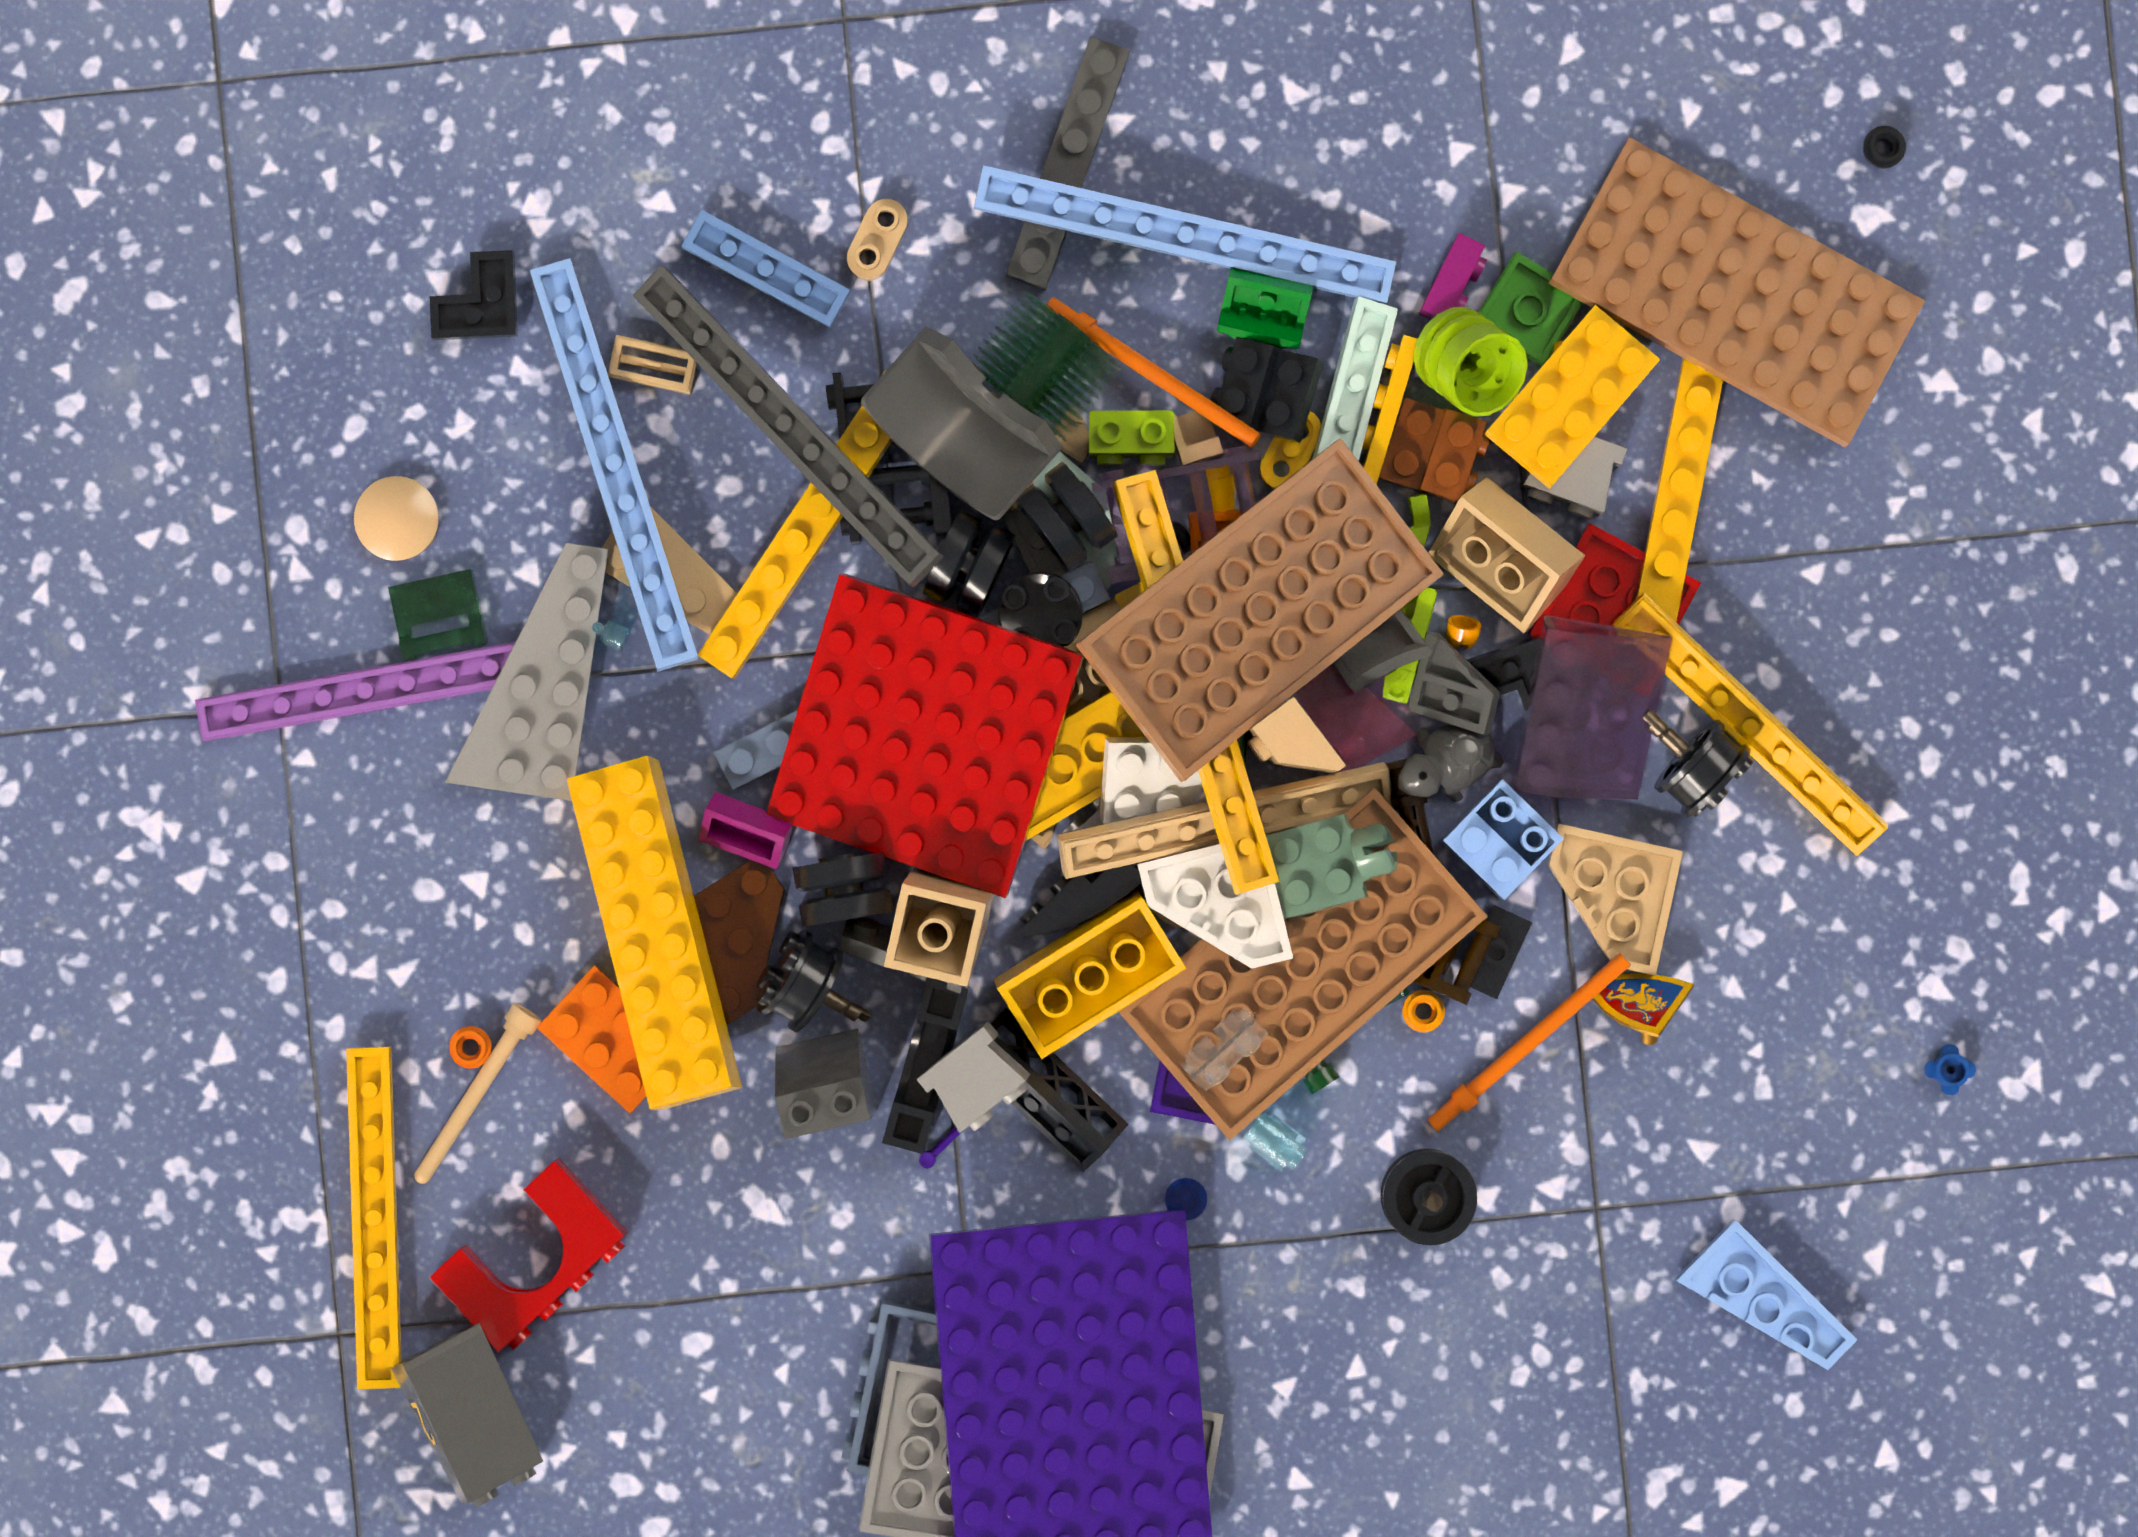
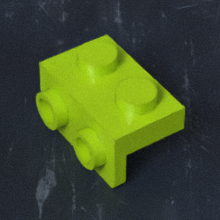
[1089,410,1174,466]

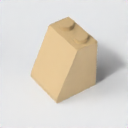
[884,867,994,987]

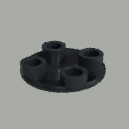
[998,572,1083,647]

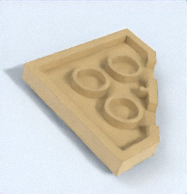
[1548,824,1683,976]

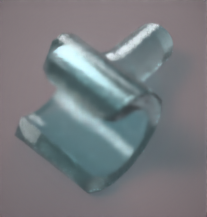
[592,619,631,652]

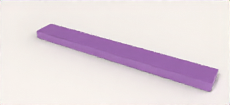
[195,642,516,742]

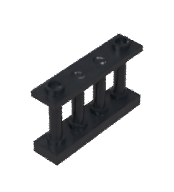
[826,372,952,545]

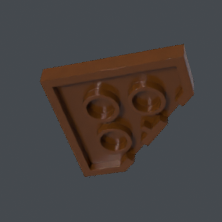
[694,860,785,1025]

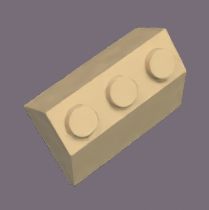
[1428,477,1585,633]
[1247,696,1346,773]

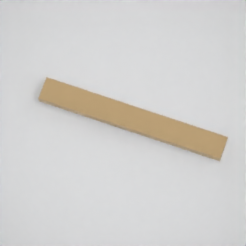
[1057,762,1392,879]

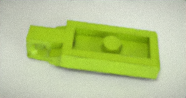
[1383,587,1438,704]

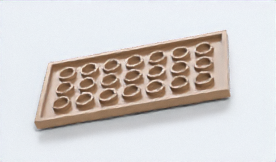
[1548,137,1925,448]
[1076,438,1444,782]
[1118,788,1488,1141]

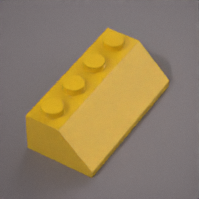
[993,889,1187,1059]

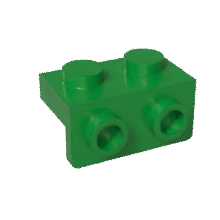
[1217,267,1313,350]

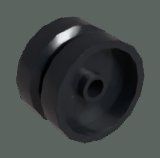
[1015,462,1118,572]
[923,510,1016,618]
[792,852,894,927]

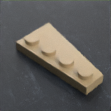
[602,506,738,635]

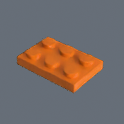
[537,965,646,1114]

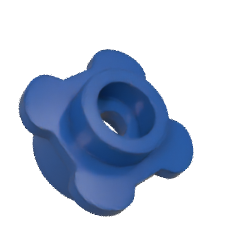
[1924,1044,1976,1095]

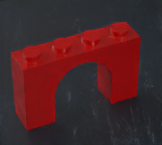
[429,1158,628,1353]

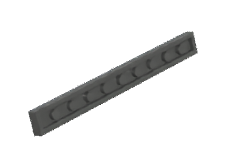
[633,265,944,587]

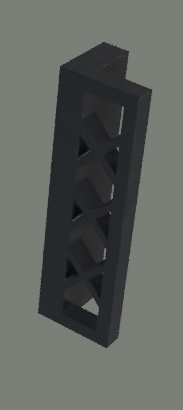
[991,1008,1129,1172]

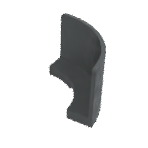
[861,326,1063,520]

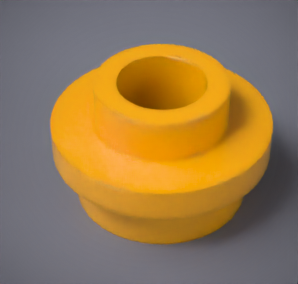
[1402,990,1445,1032]

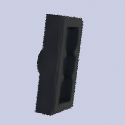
[1471,904,1532,999]

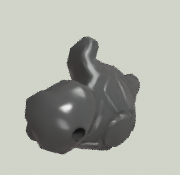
[1398,724,1504,802]

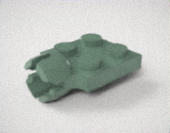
[1266,814,1397,920]

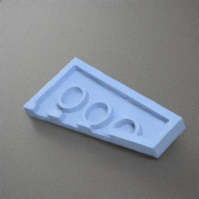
[1674,1219,1857,1370]

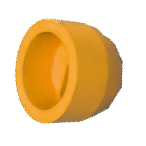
[1446,615,1481,650]

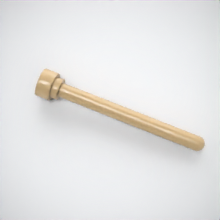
[414,1003,542,1184]

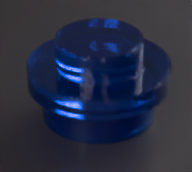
[1165,1178,1207,1221]

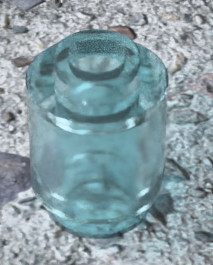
[1243,1112,1308,1172]

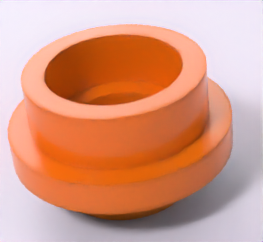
[449,1026,492,1069]

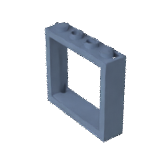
[841,1299,936,1476]

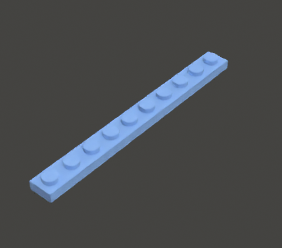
[973,165,1396,304]
[530,258,698,672]

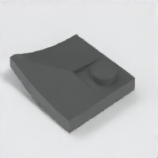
[1333,608,1433,694]

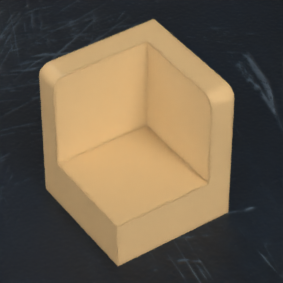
[1174,411,1223,469]

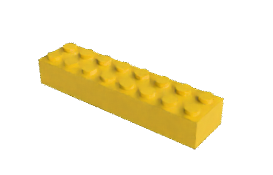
[567,756,743,1110]

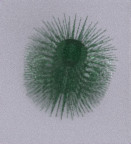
[972,291,1122,441]

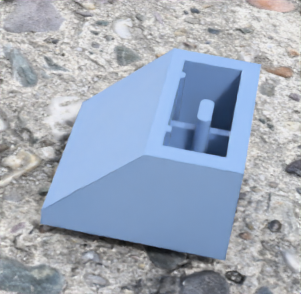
[1439,779,1564,900]

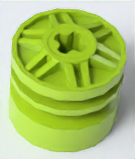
[1413,307,1528,416]

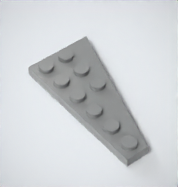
[445,543,608,801]

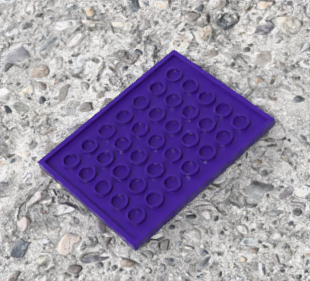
[929,1209,1212,1537]

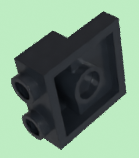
[1210,337,1324,443]

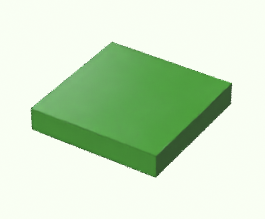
[1478,251,1583,367]

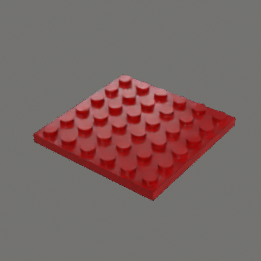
[766,573,1084,898]

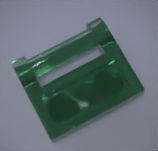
[388,569,488,661]

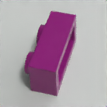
[1418,233,1487,320]
[698,792,793,869]

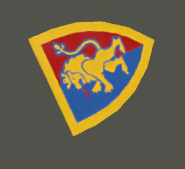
[1593,973,1694,1045]

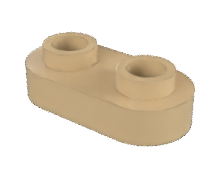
[847,199,908,281]

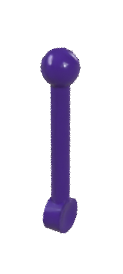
[919,1127,965,1169]

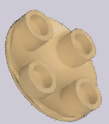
[354,476,439,561]

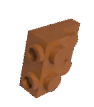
[1378,397,1490,504]

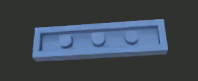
[681,209,851,329]

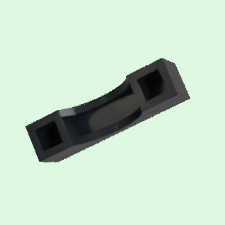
[882,978,970,1154]

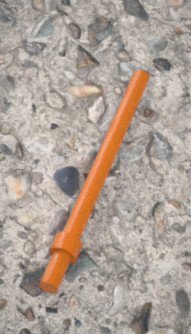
[1044,297,1261,448]
[1427,953,1631,1132]

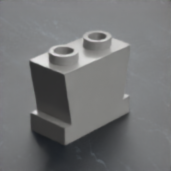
[1520,437,1627,520]
[917,1021,1031,1133]

